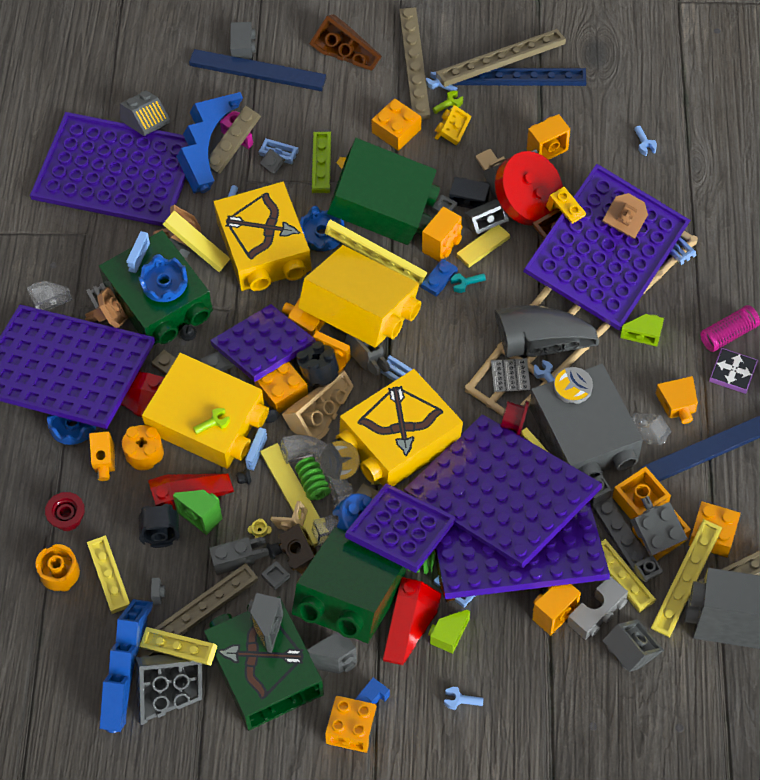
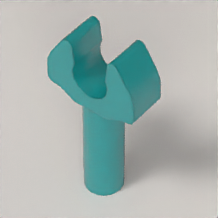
[451,273,486,293]

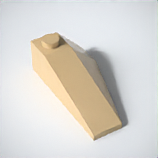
[282,370,354,445]

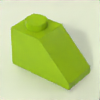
[620,314,664,346]
[428,610,470,654]

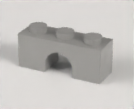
[567,576,628,640]

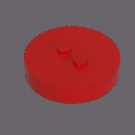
[495,151,563,226]

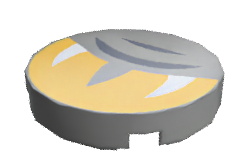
[554,367,593,404]

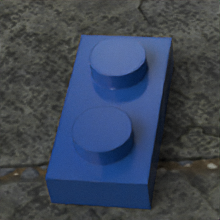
[421,259,458,297]

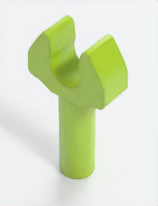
[432,91,463,114]
[193,408,230,434]

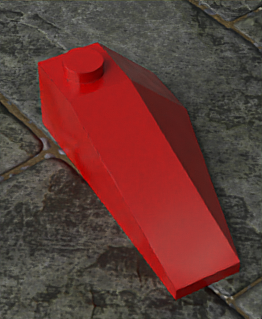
[121,372,165,417]
[148,473,234,510]
[383,577,442,665]

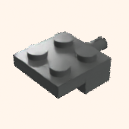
[630,496,688,556]

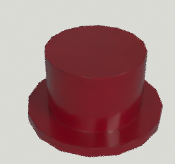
[500,400,529,435]
[45,492,85,531]

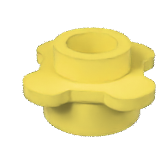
[248,519,272,538]

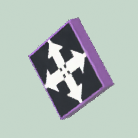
[709,348,758,394]

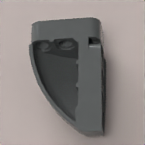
[495,305,599,358]

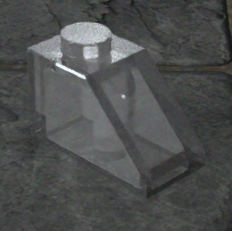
[27,281,72,311]
[631,413,672,445]

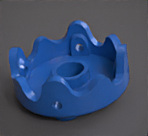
[300,206,344,251]
[139,254,188,302]
[47,414,96,445]
[333,493,373,531]

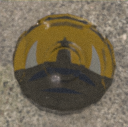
[320,441,360,480]

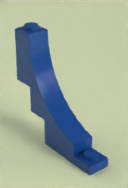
[176,92,243,193]
[100,599,153,733]

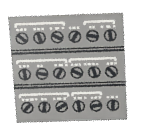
[491,358,530,392]

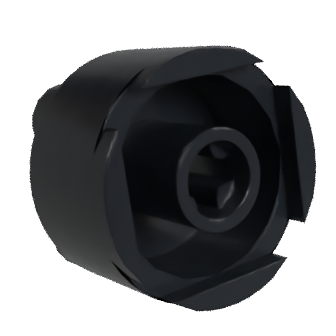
[297,341,339,386]
[138,504,180,548]

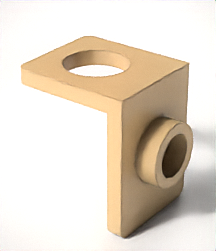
[476,149,505,170]
[271,501,307,531]

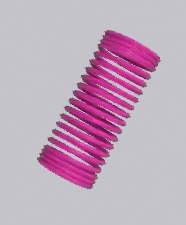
[700,305,760,352]

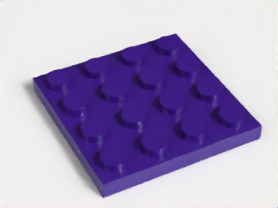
[210,304,316,382]
[345,483,456,573]

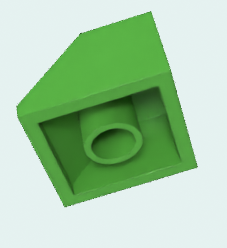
[173,490,223,535]

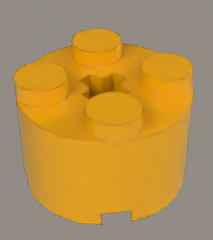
[122,425,164,470]
[35,544,80,592]

